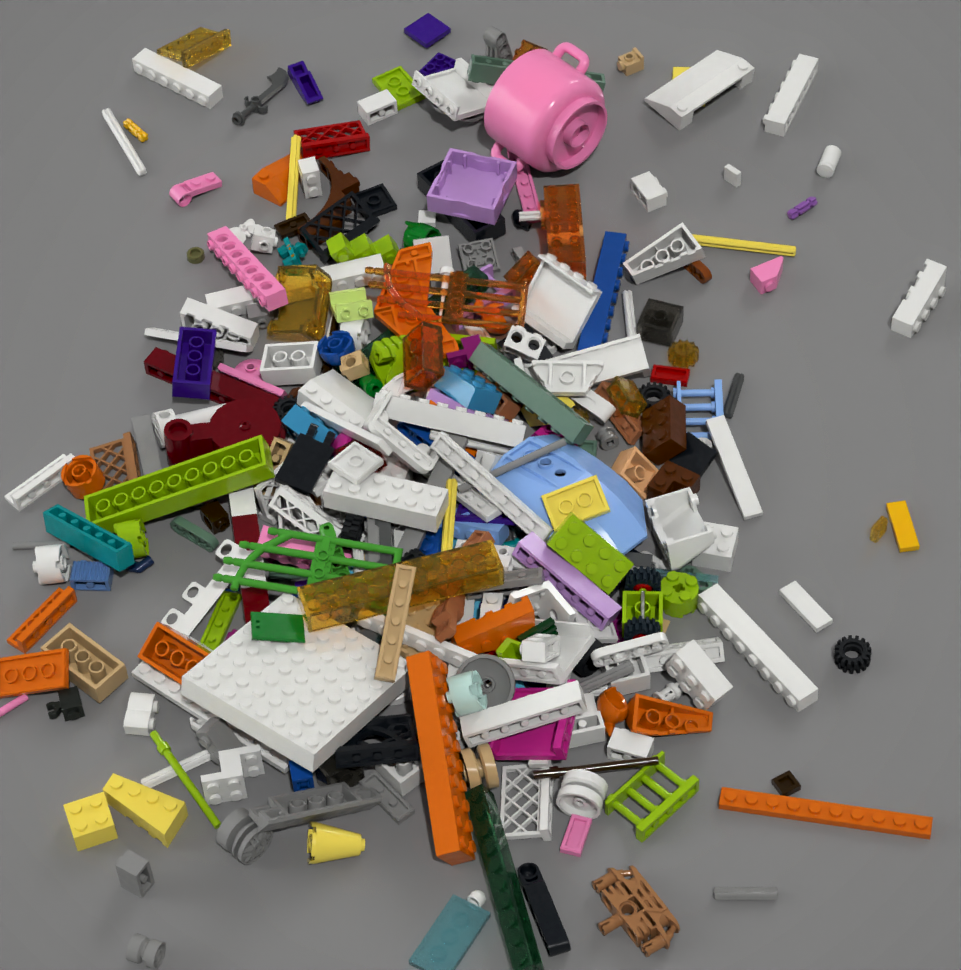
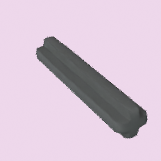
[723,373,744,419]

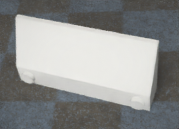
[644,50,755,131]

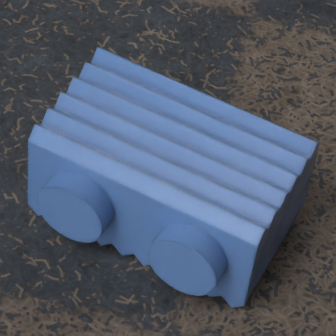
[69,560,114,591]

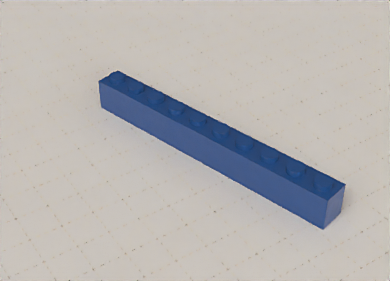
[577,231,630,351]

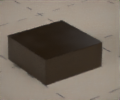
[772,770,801,796]

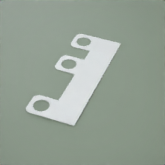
[161,539,251,635]

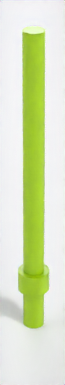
[150,730,221,829]

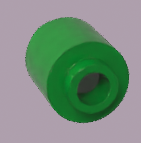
[359,373,383,397]

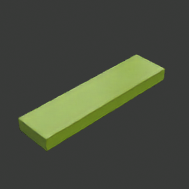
[200,591,242,651]

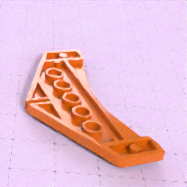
[374,242,459,362]

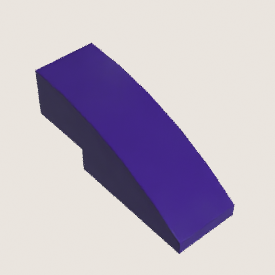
[287,61,323,105]

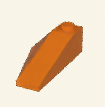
[252,152,302,207]

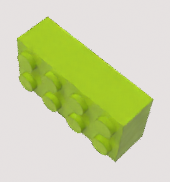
[546,512,634,595]

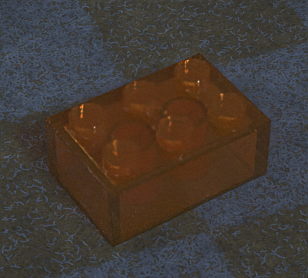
[403,321,445,392]

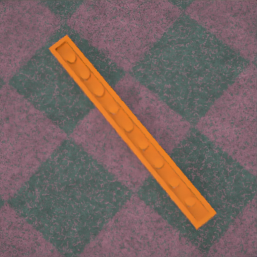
[719,787,933,840]

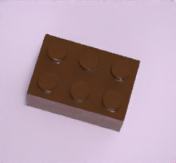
[642,395,687,466]

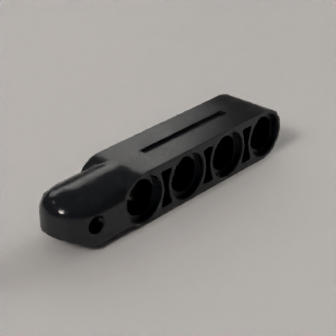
[517,863,571,957]

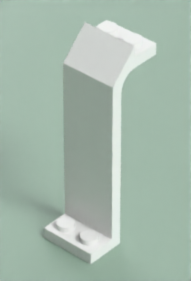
[514,334,651,386]

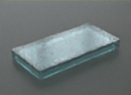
[409,894,491,970]

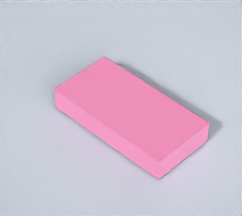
[560,814,592,857]

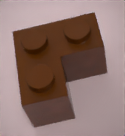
[647,460,700,500]

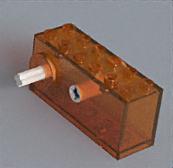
[519,184,586,280]

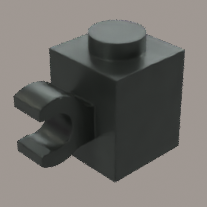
[46,686,85,722]

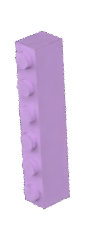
[512,531,622,631]

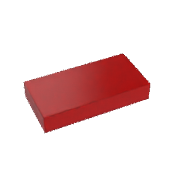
[650,364,690,387]

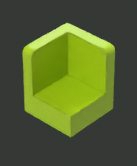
[496,637,522,660]

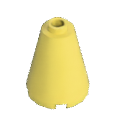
[307,821,365,864]

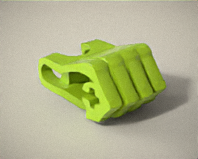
[369,335,422,393]

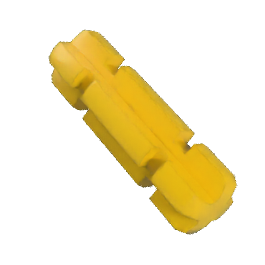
[123,118,148,142]

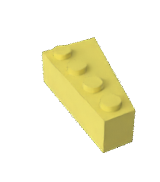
[103,773,188,848]

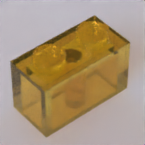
[606,376,648,418]

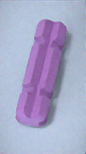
[787,196,818,220]

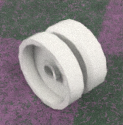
[556,769,608,819]

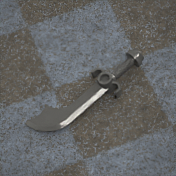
[232,67,289,125]

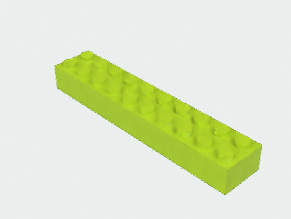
[84,435,275,533]

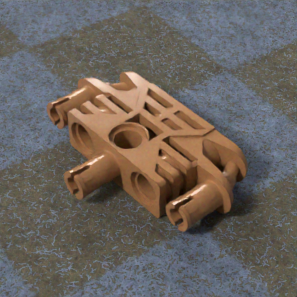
[592,865,680,957]

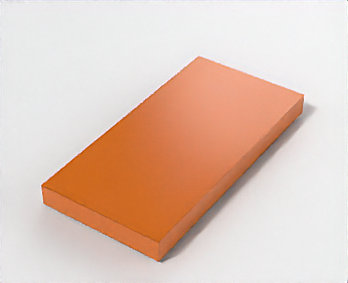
[0,648,69,699]

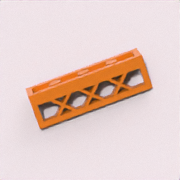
[7,586,77,654]

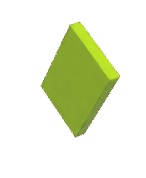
[372,66,426,111]

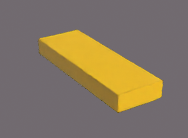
[886,500,920,553]

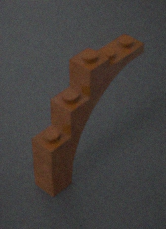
[297,156,360,250]

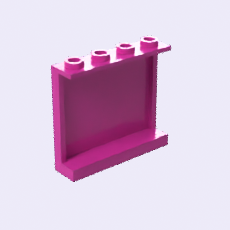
[488,679,576,760]

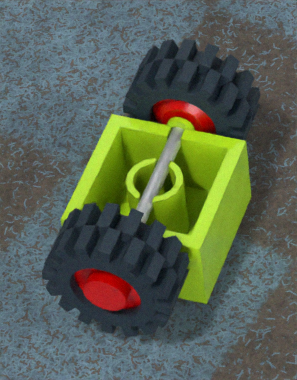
[622,566,663,647]

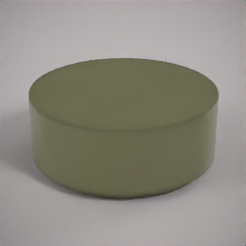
[187,247,205,264]

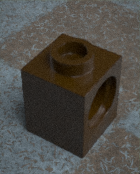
[200,500,230,535]

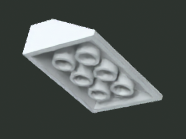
[297,369,374,434]

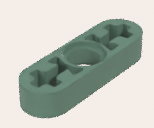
[170,516,219,552]

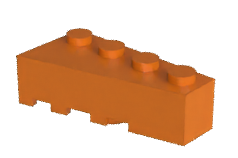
[451,595,535,654]

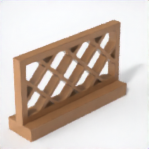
[89,432,141,490]

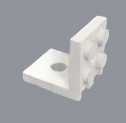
[507,580,576,622]

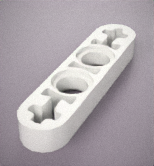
[590,632,669,667]

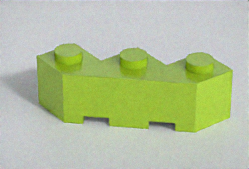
[326,232,399,267]

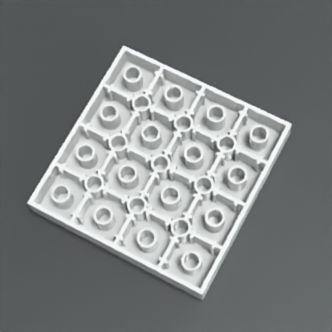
[181,593,410,773]

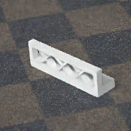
[4,453,75,512]
[268,485,343,538]
[644,637,725,673]

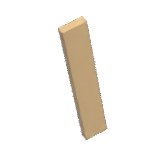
[374,563,416,683]

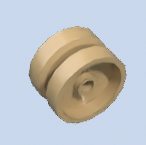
[459,743,499,795]

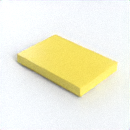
[541,475,611,532]

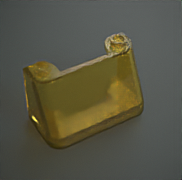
[267,264,332,342]

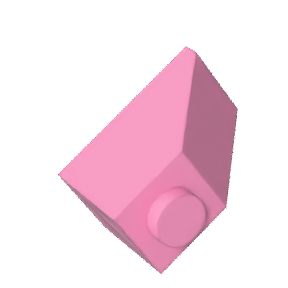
[750,256,784,294]

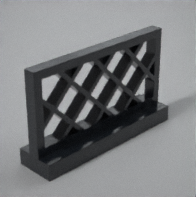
[299,191,380,265]

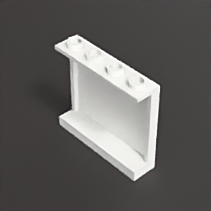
[412,58,494,121]
[510,253,602,349]
[499,618,595,685]

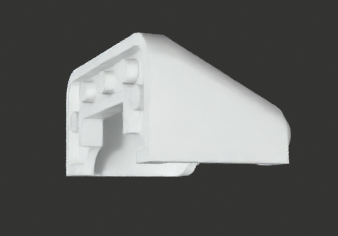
[645,487,717,571]

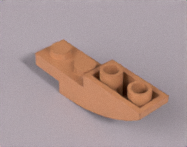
[431,590,466,643]

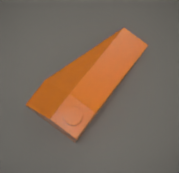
[626,693,713,736]

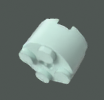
[446,670,488,717]

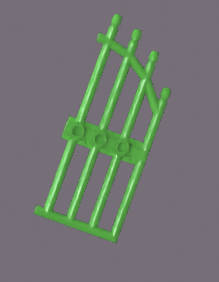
[213,527,403,616]

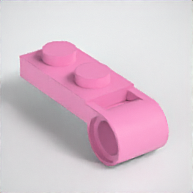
[169,172,222,207]

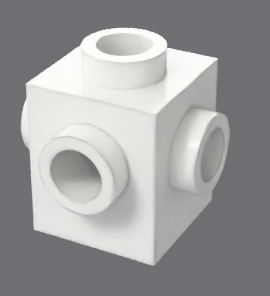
[251,226,278,254]

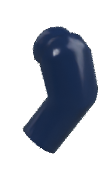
[126,555,154,573]

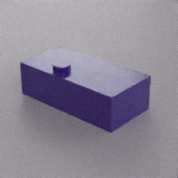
[172,327,217,400]

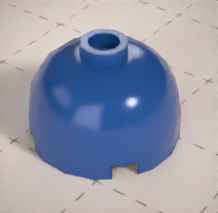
[317,330,356,366]

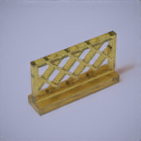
[157,27,231,68]

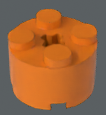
[61,455,105,499]

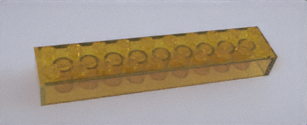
[297,539,504,632]

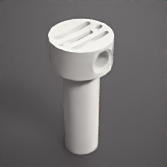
[152,403,226,449]

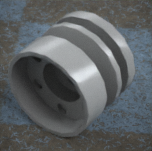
[216,808,273,865]

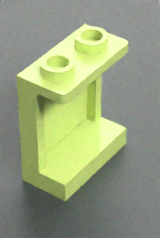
[329,287,374,323]

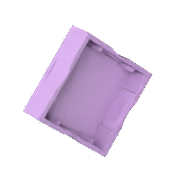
[427,148,517,225]

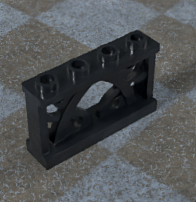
[334,713,420,769]

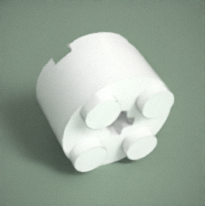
[340,319,371,355]
[32,544,71,585]

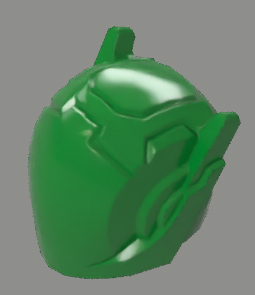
[400,221,441,249]

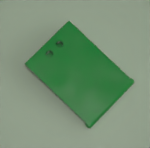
[250,612,305,643]

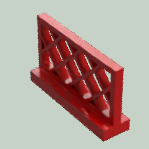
[293,120,370,159]

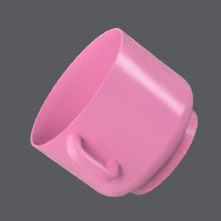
[484,42,607,173]

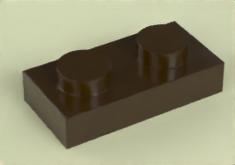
[274,212,310,241]

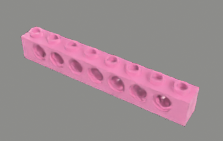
[207,226,289,312]

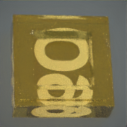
[870,516,888,543]

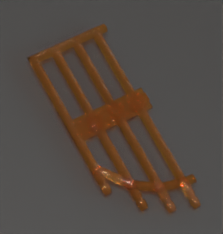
[365,263,529,331]

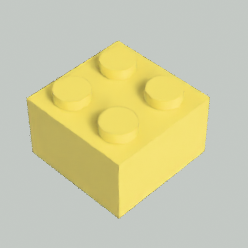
[63,792,118,851]

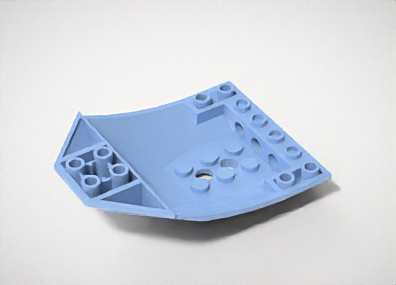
[478,434,647,555]

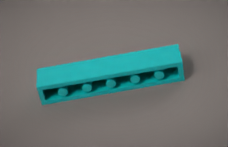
[43,504,135,572]

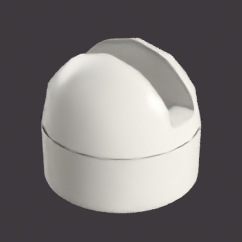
[467,890,486,909]

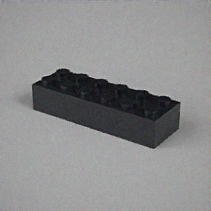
[417,160,506,242]

